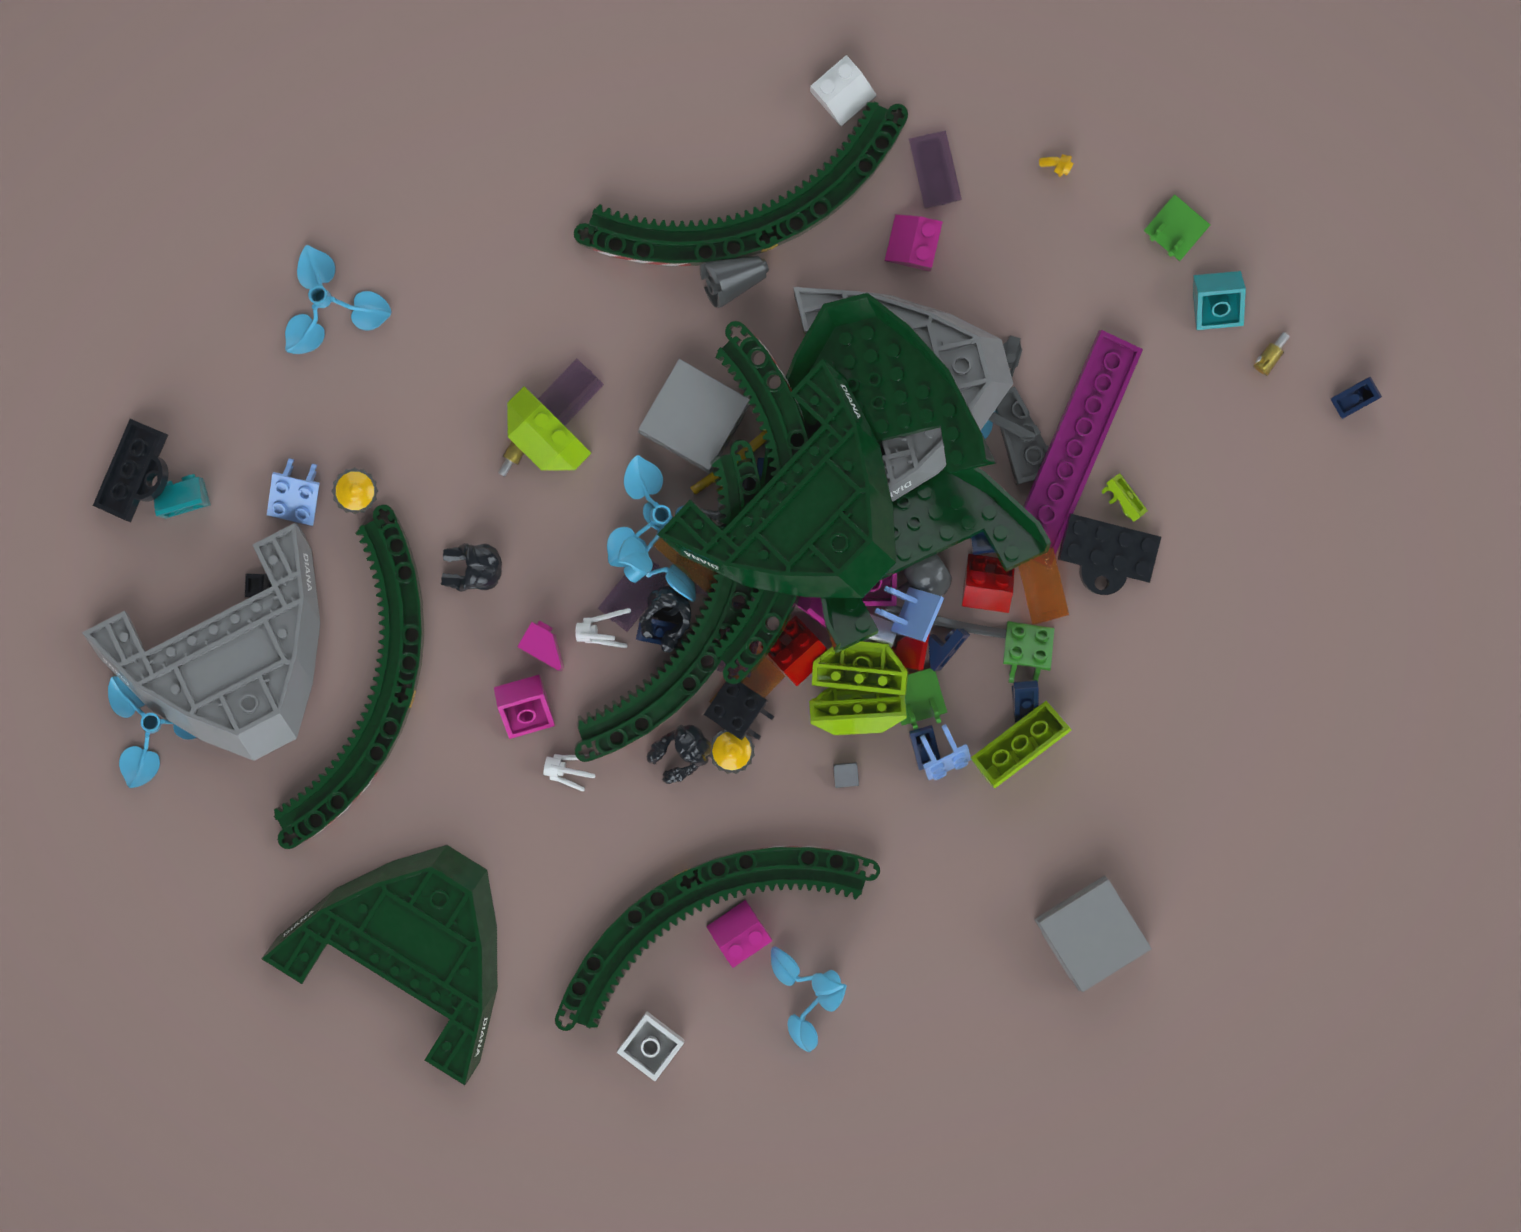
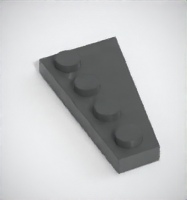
[995,386,1049,485]

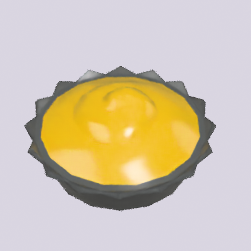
[331,467,378,514]
[709,730,755,774]

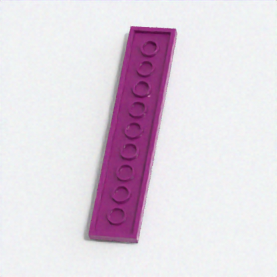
[1023,330,1143,567]

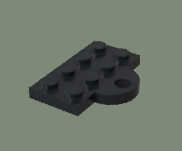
[92,419,169,523]
[1058,513,1161,595]

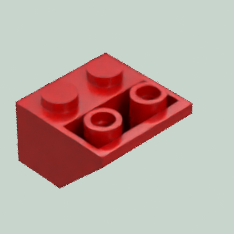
[962,554,1015,613]
[761,615,828,686]

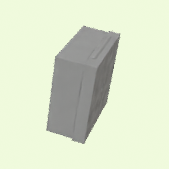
[638,359,750,474]
[1034,875,1152,992]

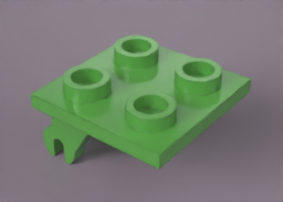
[1144,194,1210,261]
[1003,621,1055,683]
[901,668,947,730]

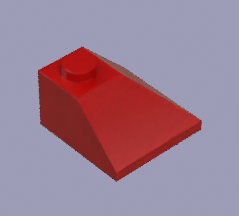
[892,633,930,671]

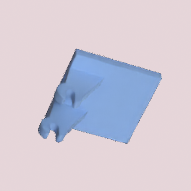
[267,458,320,526]
[875,586,944,642]
[920,724,971,780]

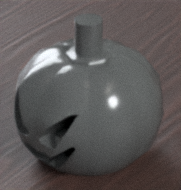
[898,554,952,596]

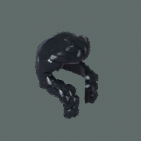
[441,543,502,592]
[639,586,691,653]
[646,725,712,784]

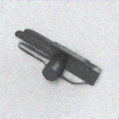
[1003,335,1022,377]

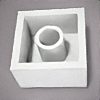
[617,1011,685,1081]

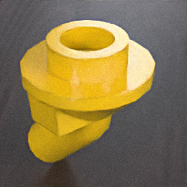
[1039,154,1074,177]

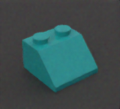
[1193,271,1246,330]
[154,474,211,519]

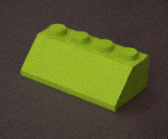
[971,701,1072,788]

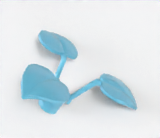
[285,245,392,354]
[607,455,683,567]
[617,502,696,602]
[108,676,197,788]
[771,946,847,1052]

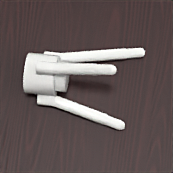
[576,608,631,648]
[543,754,595,791]

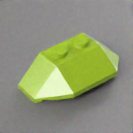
[507,386,591,470]
[812,641,908,695]
[809,687,907,735]

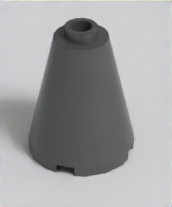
[700,256,769,308]

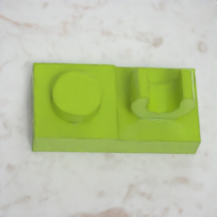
[1101,473,1148,522]

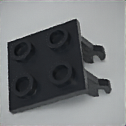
[703,675,775,740]

